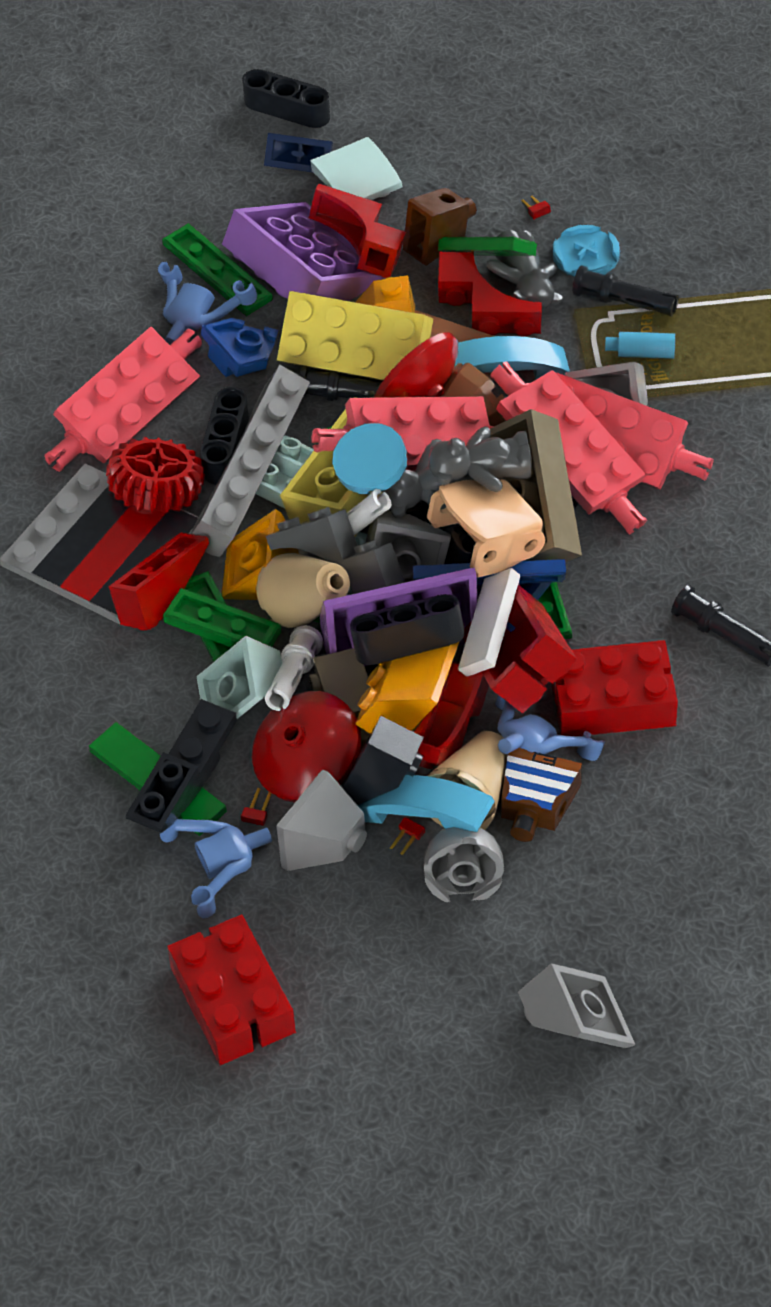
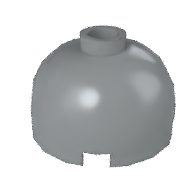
[423,827,504,902]

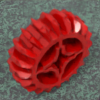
[106,436,205,514]

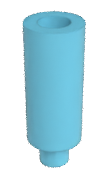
[605,332,675,359]

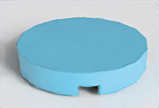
[553,225,620,277]
[332,423,407,494]

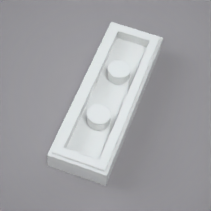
[458,568,520,677]

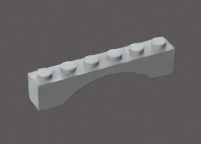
[190,364,310,557]

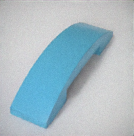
[454,336,570,379]
[357,775,495,832]

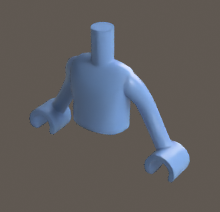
[158,262,257,344]
[495,695,605,761]
[160,819,272,918]

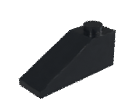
[341,716,424,805]

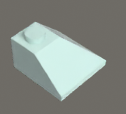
[197,636,282,719]

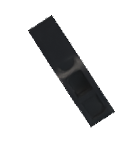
[126,699,237,833]

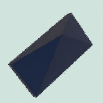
[264,133,333,172]

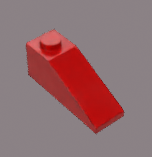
[108,532,209,631]

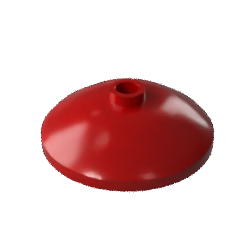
[374,332,458,398]
[252,691,361,802]

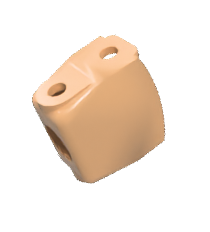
[427,479,545,578]

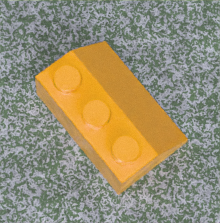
[355,641,460,734]

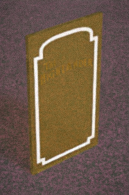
[573,289,771,398]

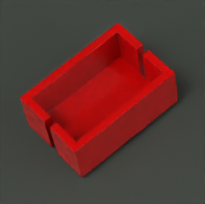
[463,585,577,714]
[551,640,678,736]
[167,914,296,1066]

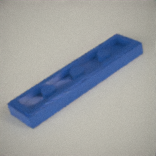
[413,559,566,585]

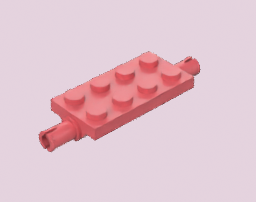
[44,326,202,472]
[490,362,647,535]
[555,372,713,490]
[311,396,495,471]

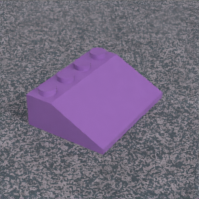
[222,202,385,301]
[320,567,477,666]

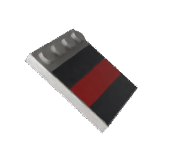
[0,463,199,624]

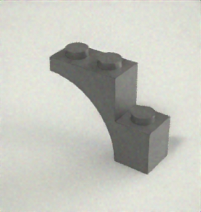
[266,507,405,594]

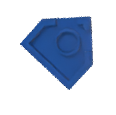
[201,318,279,377]

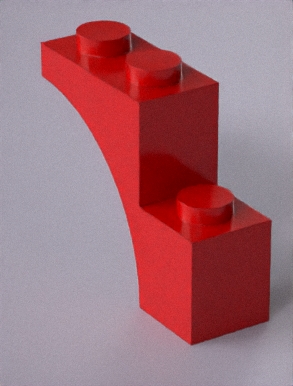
[308,184,406,278]
[438,252,542,336]
[414,660,489,769]

